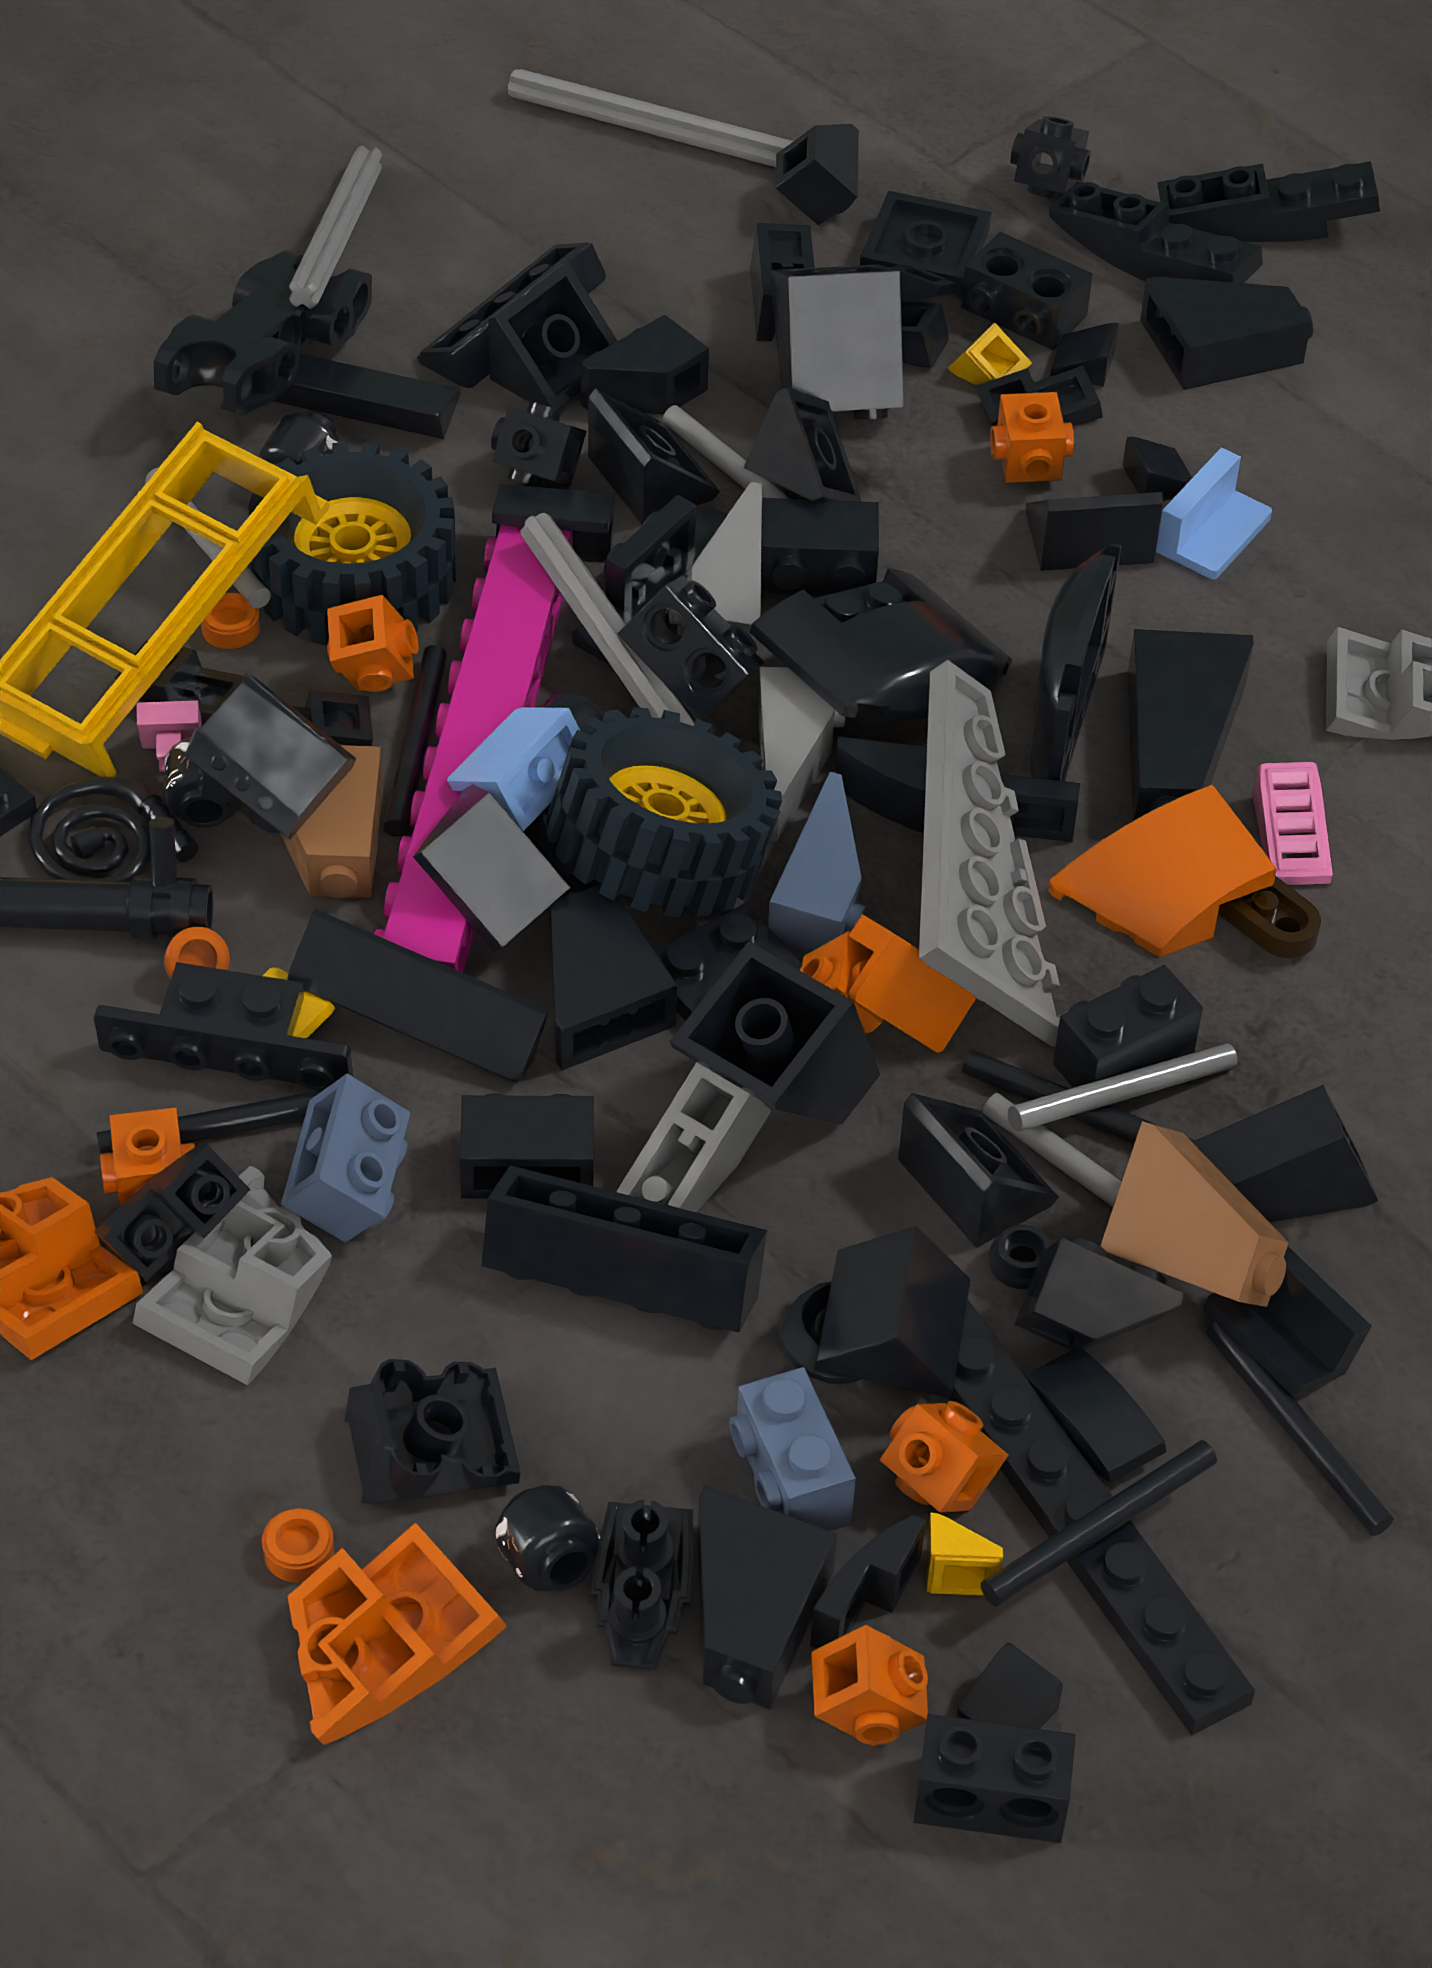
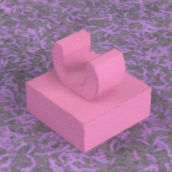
[136,701,202,772]

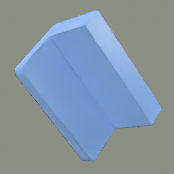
[1156,447,1272,579]
[447,707,580,831]

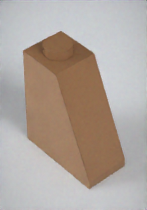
[280,745,383,898]
[1100,1121,1289,1307]

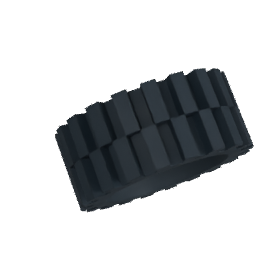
[247,442,456,646]
[546,708,782,917]

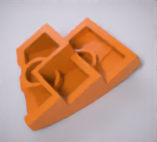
[1048,784,1277,957]
[0,1177,143,1360]
[287,1522,508,1745]

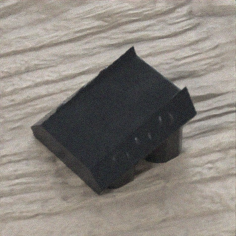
[184,673,356,840]
[344,1359,521,1504]

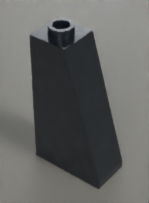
[1128,629,1254,821]

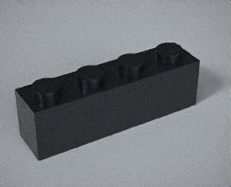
[481,1165,767,1333]

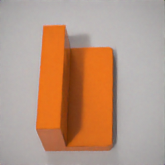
[848,914,976,1053]

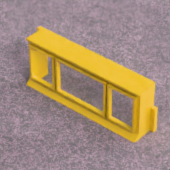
[0,422,330,777]

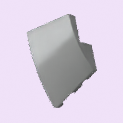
[1326,627,1432,740]
[132,1165,332,1386]

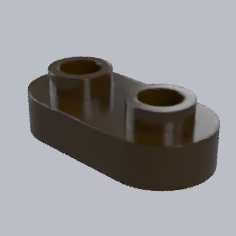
[1218,876,1321,958]

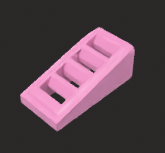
[1252,762,1333,885]

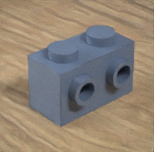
[281,1074,411,1243]
[729,1367,856,1531]

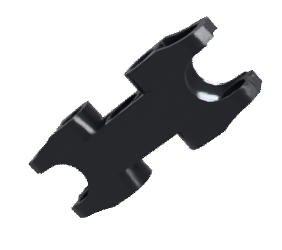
[154,251,372,415]

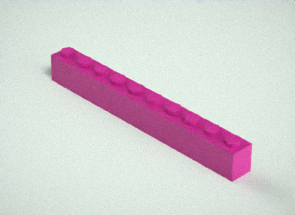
[374,525,573,973]

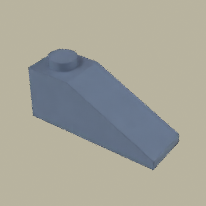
[768,772,868,954]

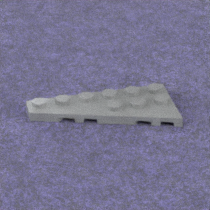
[919,660,1061,1048]

